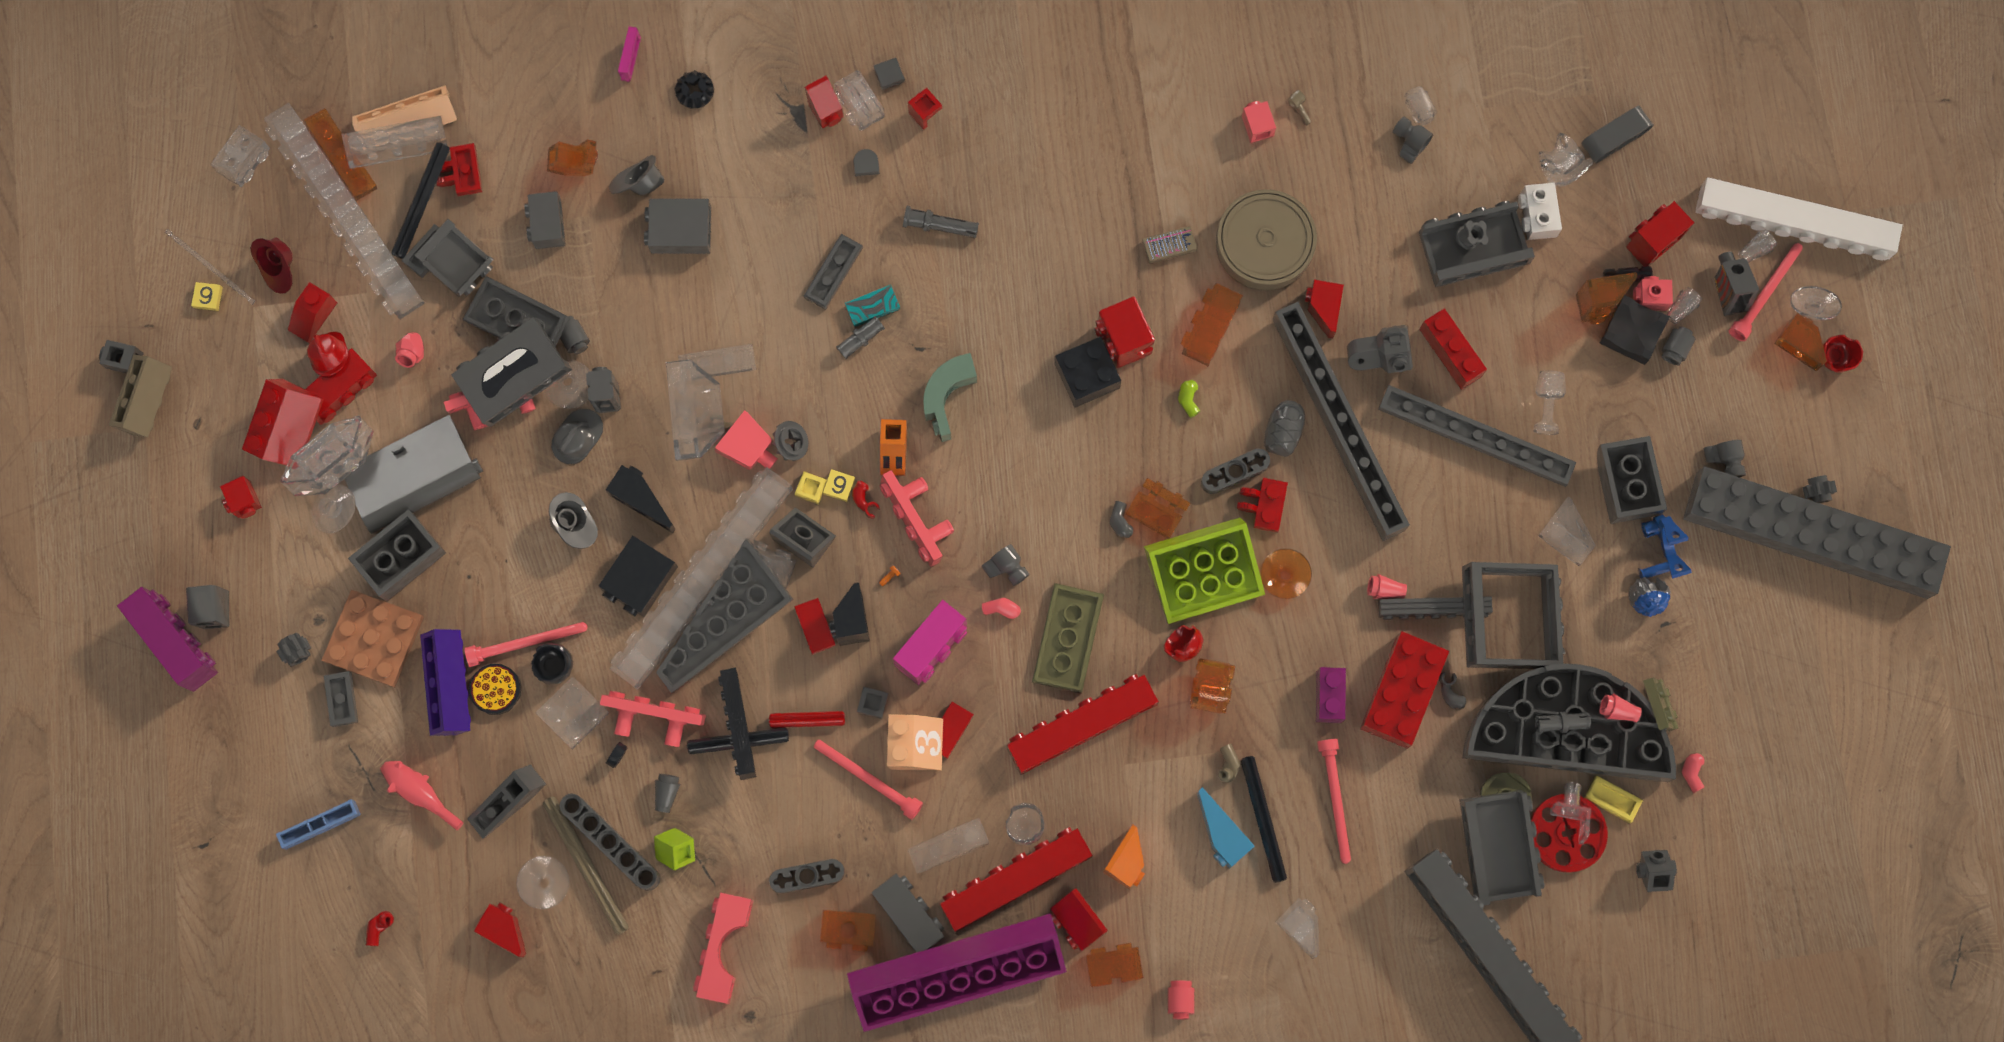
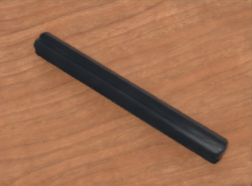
[391,142,450,259]
[1241,756,1287,883]

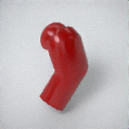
[365,911,394,946]

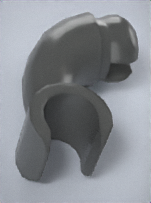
[1439,672,1466,709]

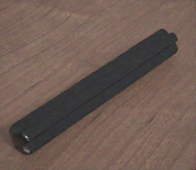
[687,728,789,755]

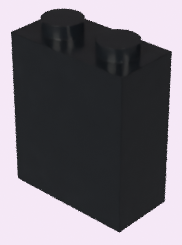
[599,536,678,617]

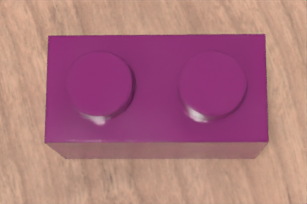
[1316,667,1346,723]

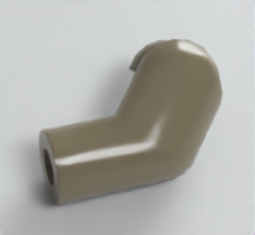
[1218,744,1241,783]

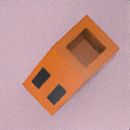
[880,419,907,476]

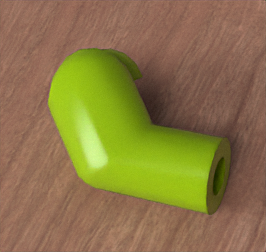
[1178,380,1200,418]

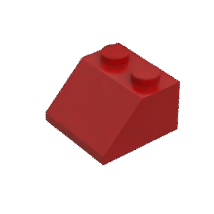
[1050,888,1108,952]

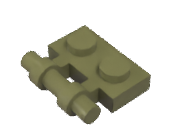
[1643,678,1678,731]

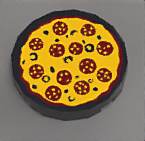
[469,664,522,715]

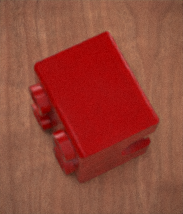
[1094,296,1155,368]

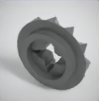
[772,421,809,461]

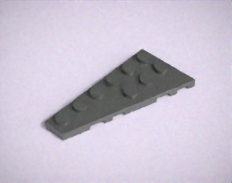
[656,538,794,693]

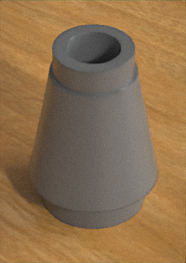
[655,774,681,813]

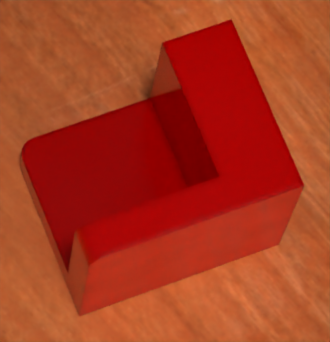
[908,87,942,130]

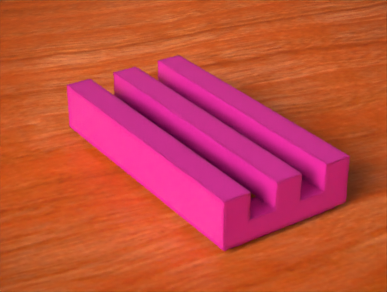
[618,26,641,82]

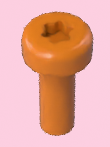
[879,565,901,586]

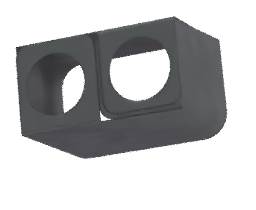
[186,585,229,629]

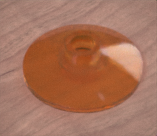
[1261,549,1312,599]

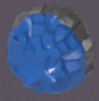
[1628,577,1671,617]

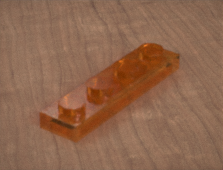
[304,109,377,201]

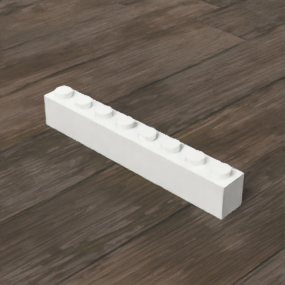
[1695,177,1903,260]

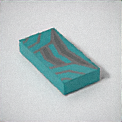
[845,285,900,327]

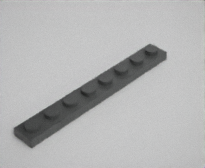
[1378,385,1577,487]

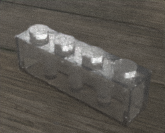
[342,116,447,169]

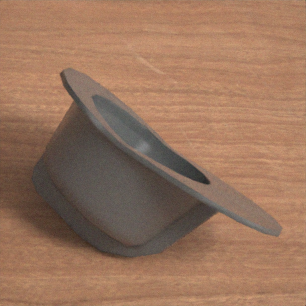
[609,155,664,195]
[552,409,603,464]
[549,492,598,549]

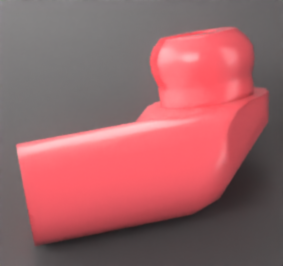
[982,598,1021,619]
[1682,753,1705,793]

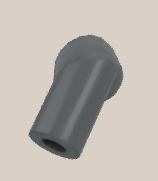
[1109,501,1134,538]

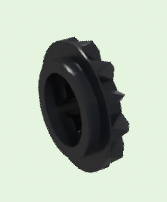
[675,70,714,109]

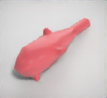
[380,761,463,830]

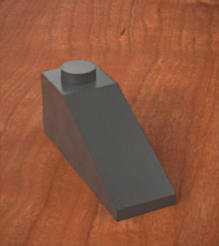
[467,764,546,838]

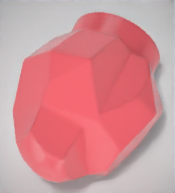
[395,332,424,368]

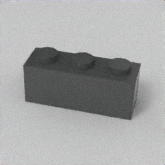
[871,873,945,952]

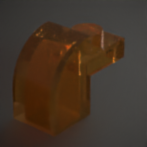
[547,139,598,176]

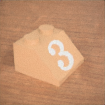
[887,714,943,771]

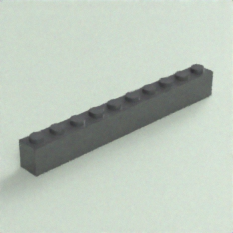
[1273,302,1410,541]

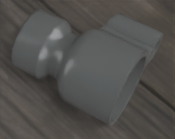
[1393,116,1433,164]
[1703,440,1746,478]
[982,544,1030,586]

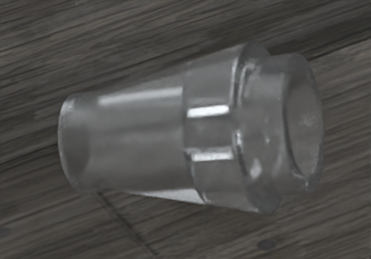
[1738,230,1777,263]
[1666,287,1702,325]

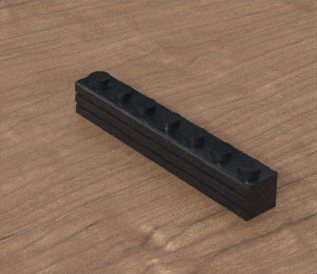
[718,667,757,780]

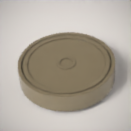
[1216,189,1317,290]

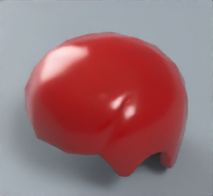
[1820,335,1863,373]
[1164,625,1204,662]

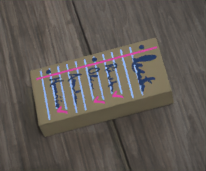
[1142,226,1197,264]

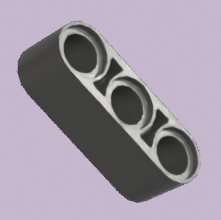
[1581,105,1654,163]

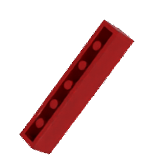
[1007,674,1159,775]
[940,827,1093,933]

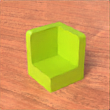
[654,828,695,870]

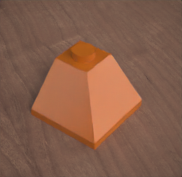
[1103,824,1145,889]

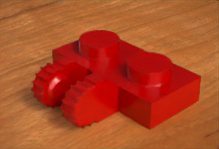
[436,143,483,196]
[1237,477,1288,533]

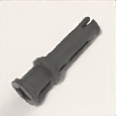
[903,205,979,238]

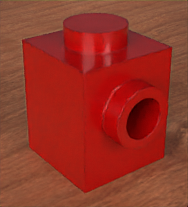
[220,476,262,518]

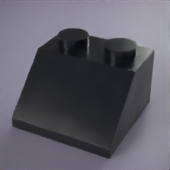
[829,582,870,646]

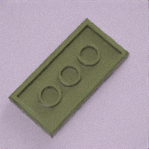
[1032,583,1104,694]

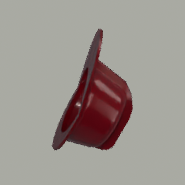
[250,237,293,294]

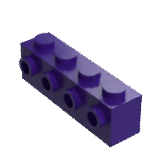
[420,629,471,736]

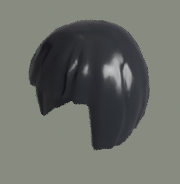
[531,643,574,685]

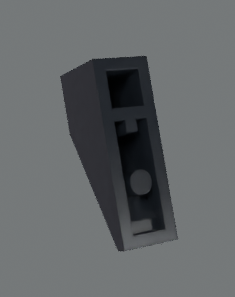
[606,465,675,533]

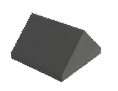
[769,507,836,568]

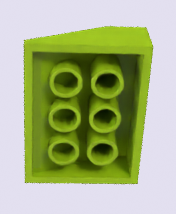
[1144,517,1265,624]

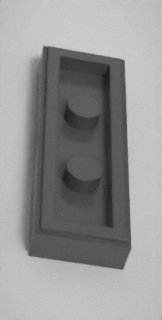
[804,234,863,310]

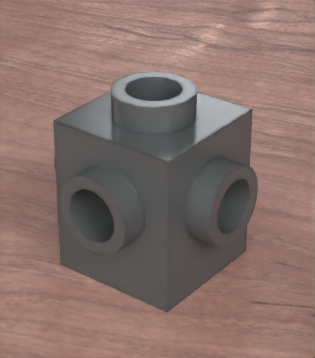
[1636,850,1677,892]

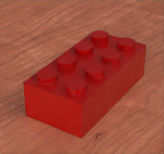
[1360,631,1449,749]

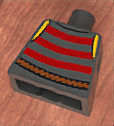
[1715,251,1759,316]

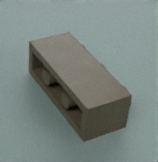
[108,355,172,438]

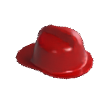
[307,331,349,376]

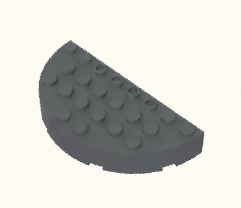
[1462,664,1676,782]

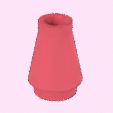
[1367,574,1407,599]
[1599,694,1641,722]

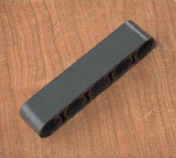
[560,793,660,891]

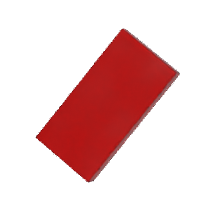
[794,598,836,655]
[942,702,974,759]

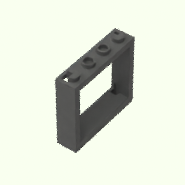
[1462,562,1566,669]

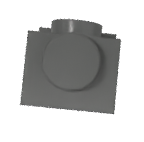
[99,340,144,373]

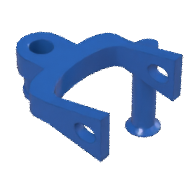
[1638,514,1692,579]

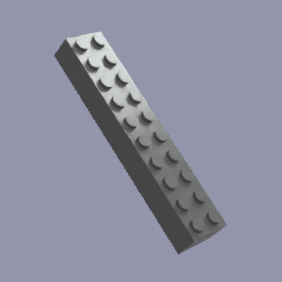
[1683,466,1951,599]
[1404,849,1582,1042]

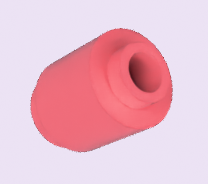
[1168,980,1194,1020]

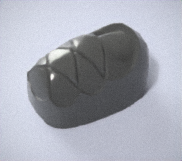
[1264,400,1305,457]

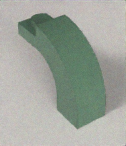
[923,353,977,442]

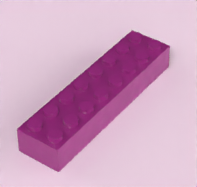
[847,914,1067,1032]

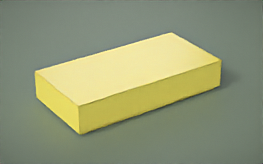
[1584,775,1643,824]

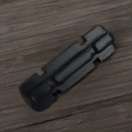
[1603,266,1653,284]

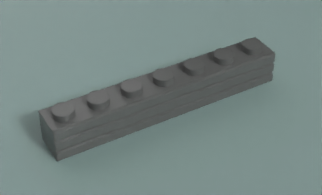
[1378,597,1493,620]

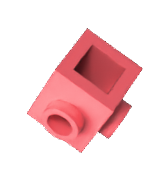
[1633,276,1673,311]

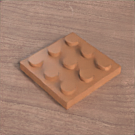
[321,590,424,688]

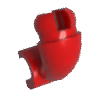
[852,481,880,519]

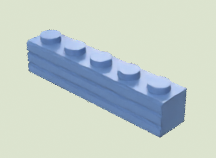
[276,799,361,850]

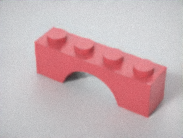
[693,893,753,1004]

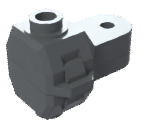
[1347,325,1413,373]

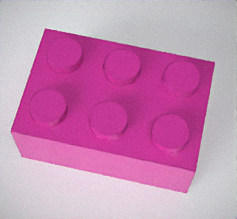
[893,599,968,685]

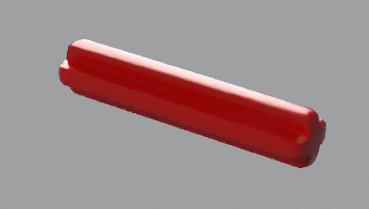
[769,711,845,728]

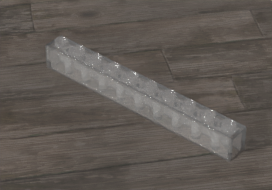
[264,103,425,319]
[610,467,793,690]

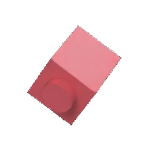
[1242,101,1276,143]

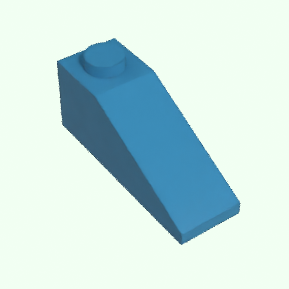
[1197,787,1255,869]

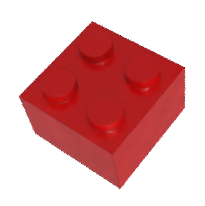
[1626,201,1695,266]

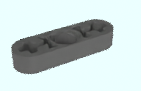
[1201,449,1270,494]
[769,859,845,894]

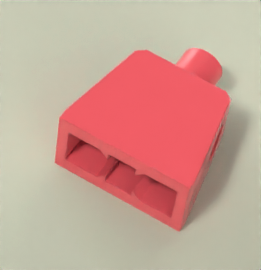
[715,410,778,470]

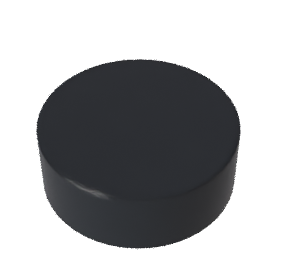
[606,742,628,768]

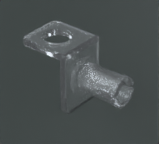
[1550,782,1591,845]

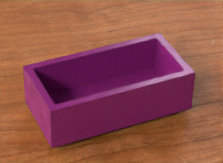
[117,587,218,692]

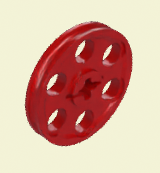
[1531,794,1608,873]

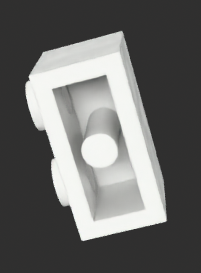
[1518,182,1562,240]

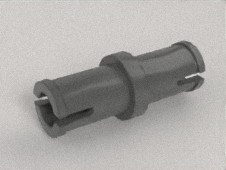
[836,316,885,359]
[1535,712,1591,733]

